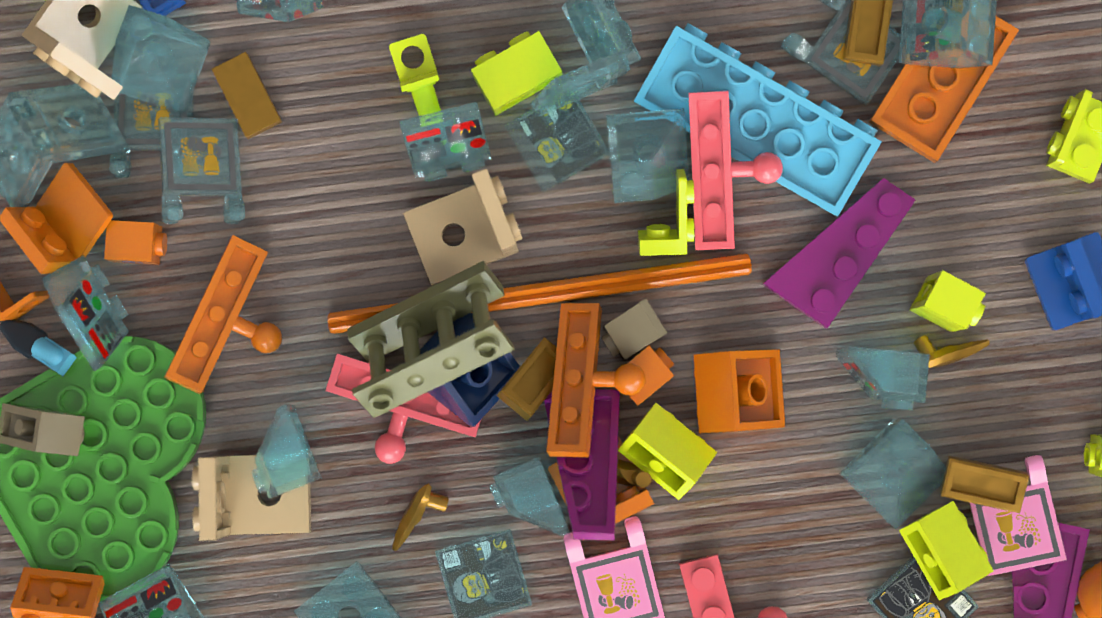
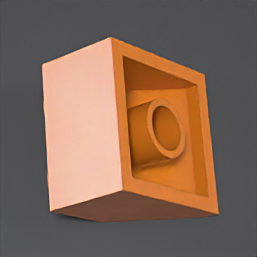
[693,349,785,433]

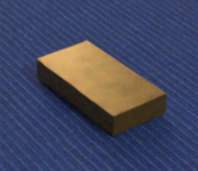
[842,0,893,66]
[211,52,282,139]
[497,337,557,421]
[940,455,1029,513]

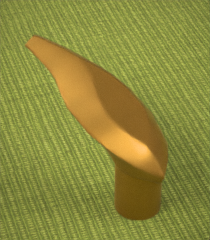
[913,335,990,368]
[617,459,654,488]
[392,483,449,551]

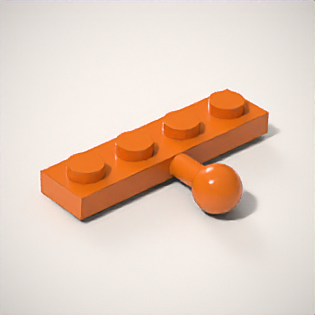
[164,235,282,394]
[546,303,645,457]

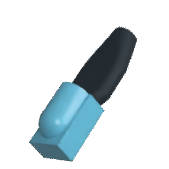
[0,319,77,377]

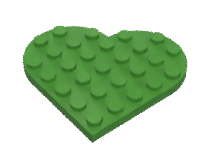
[0,336,206,602]

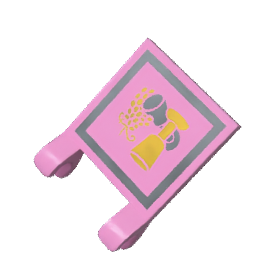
[969,455,1067,576]
[564,516,665,618]

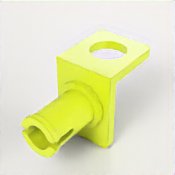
[389,34,444,125]

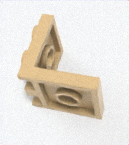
[21,0,142,100]
[403,169,522,286]
[192,454,311,541]

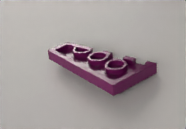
[762,178,916,329]
[544,389,620,540]
[1011,523,1090,618]

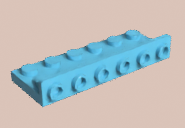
[634,23,882,217]

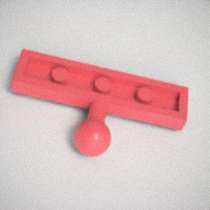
[689,90,783,250]
[325,354,482,464]
[679,553,788,618]

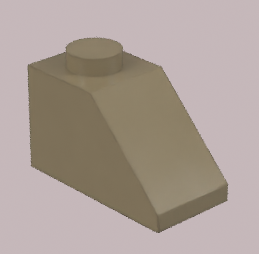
[601,299,667,360]
[0,403,85,456]

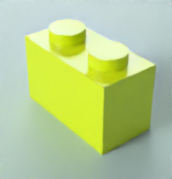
[471,31,562,116]
[909,270,986,332]
[618,403,718,500]
[899,501,994,600]

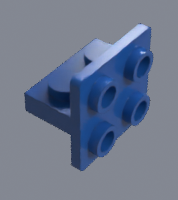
[1025,232,1102,331]

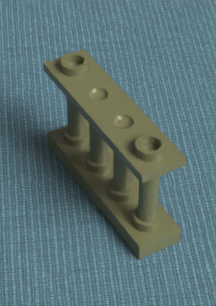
[347,261,514,418]

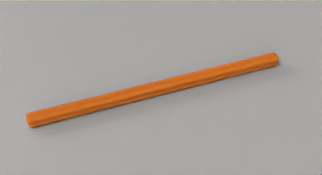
[327,254,752,334]

